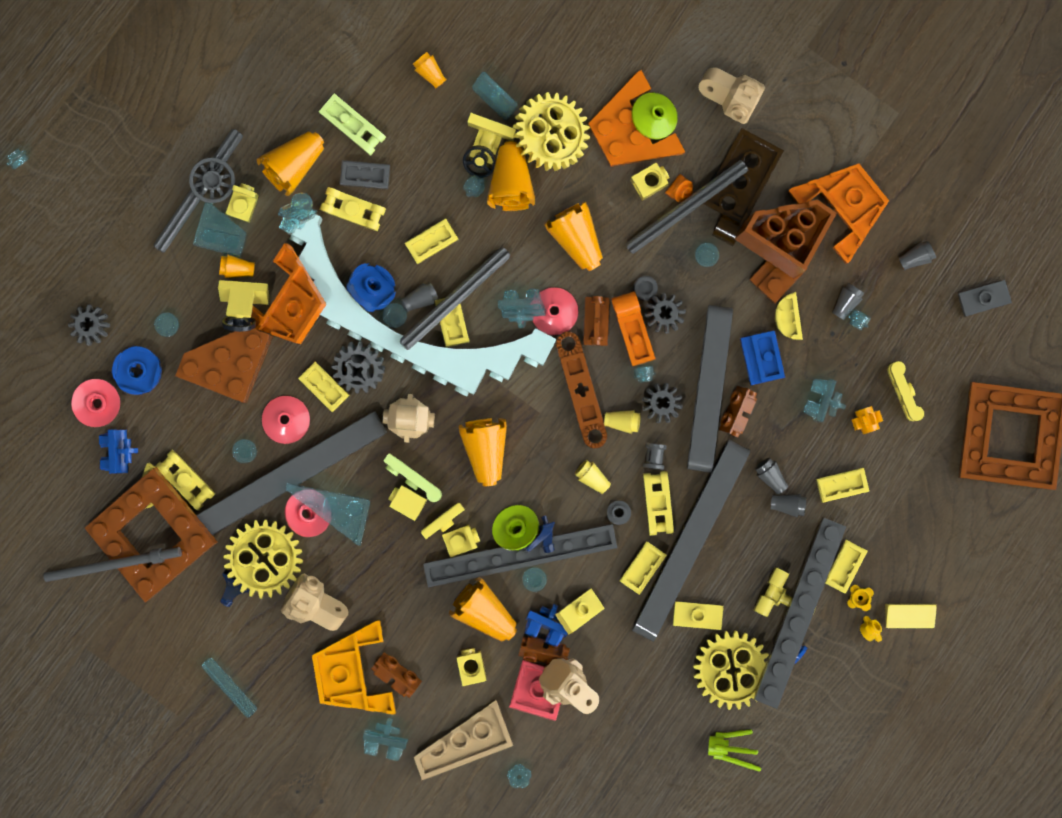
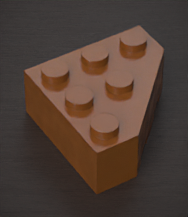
[734,200,837,278]
[175,329,273,403]

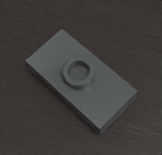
[340,160,390,190]
[957,280,1012,317]

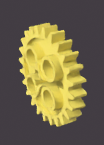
[513,92,590,171]
[224,520,303,599]
[693,630,769,710]

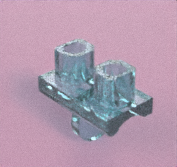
[278,192,317,234]
[498,289,546,328]
[803,379,846,423]
[363,718,408,761]

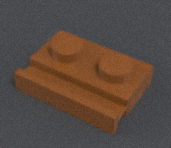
[749,261,808,304]

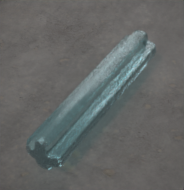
[202,658,257,718]

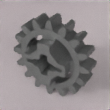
[332,341,385,394]

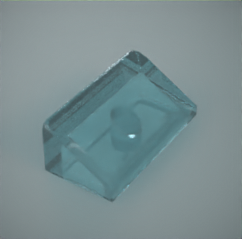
[472,72,518,121]

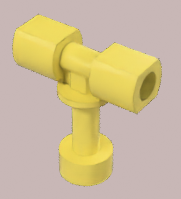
[753,567,816,617]

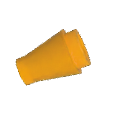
[413,52,447,89]
[219,254,255,278]

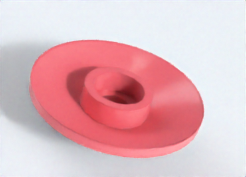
[530,287,578,335]
[71,379,120,427]
[262,396,310,444]
[285,489,331,537]

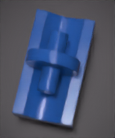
[99,430,138,474]
[524,604,568,647]

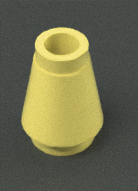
[604,410,640,434]
[575,460,611,494]

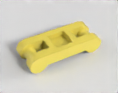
[319,187,386,231]
[887,361,924,421]
[155,450,215,511]
[643,471,674,536]

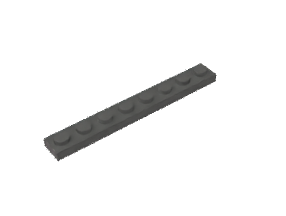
[753,518,846,709]
[423,524,617,587]

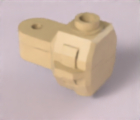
[699,68,765,124]
[383,394,435,443]
[281,573,348,631]
[539,658,599,714]

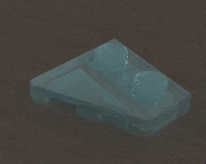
[193,202,247,258]

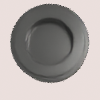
[633,276,658,301]

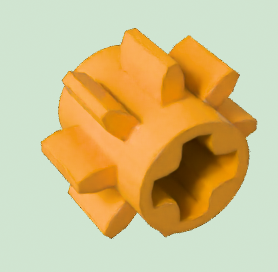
[851,406,883,434]

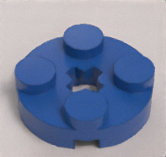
[346,263,396,312]
[112,346,162,395]

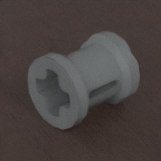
[643,443,667,470]

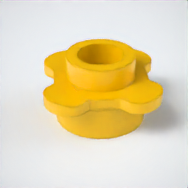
[847,585,874,611]
[860,616,882,642]

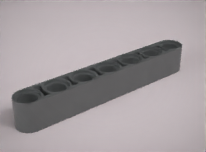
[687,305,733,472]

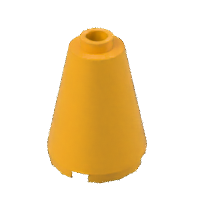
[257,131,324,196]
[487,141,535,211]
[544,201,603,271]
[459,418,507,486]
[449,577,517,642]

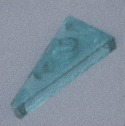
[286,483,370,546]

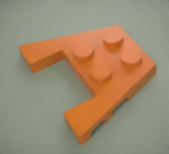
[588,70,685,167]
[787,163,889,264]
[250,243,326,344]

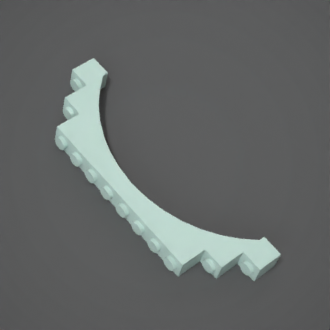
[286,206,556,397]

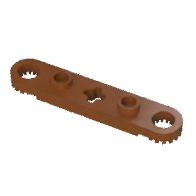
[556,332,607,448]

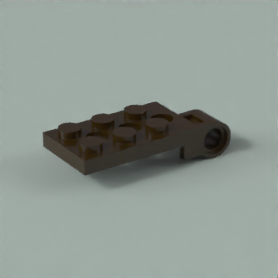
[703,128,784,247]

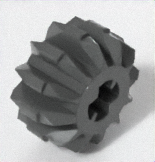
[644,293,686,334]
[68,304,110,346]
[642,383,683,423]

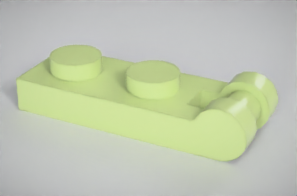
[319,94,386,156]
[384,453,442,502]

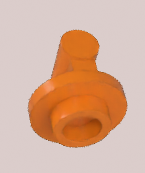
[665,174,693,202]

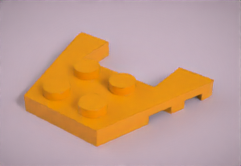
[312,620,396,714]

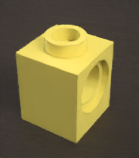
[630,163,669,201]
[388,485,428,521]
[456,648,487,686]

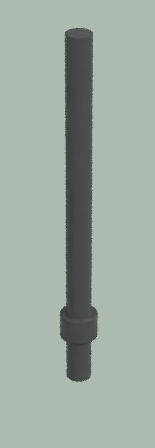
[44,547,182,582]

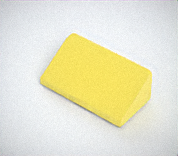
[885,604,936,628]

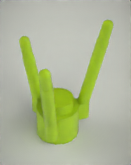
[708,729,761,771]

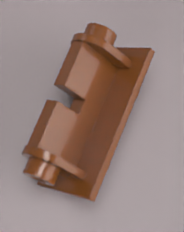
[584,296,609,346]
[719,386,757,438]
[518,635,570,665]
[371,652,422,698]

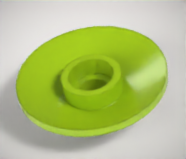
[632,93,677,140]
[492,505,539,551]

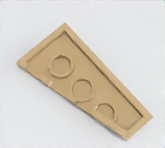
[414,700,513,780]

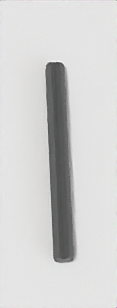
[154,129,243,252]
[626,160,748,254]
[400,247,510,350]

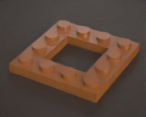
[958,382,1062,490]
[85,467,217,602]

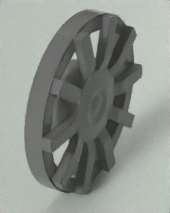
[189,158,235,203]

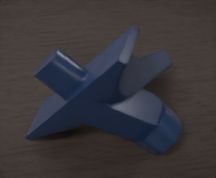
[525,515,555,553]
[220,570,250,607]

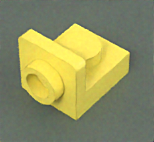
[226,183,259,223]
[442,525,480,558]

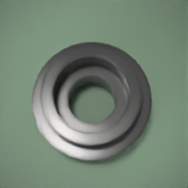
[607,501,631,525]

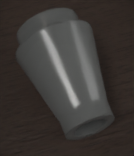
[899,241,936,270]
[400,282,438,312]
[832,283,864,320]
[755,458,788,494]
[771,494,807,518]

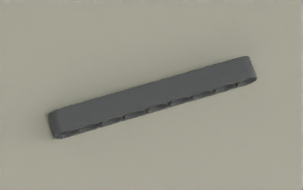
[196,411,388,535]
[632,439,750,642]

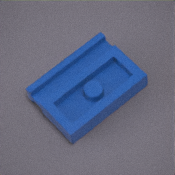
[740,331,785,386]

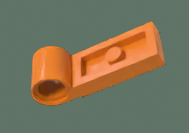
[611,291,655,367]

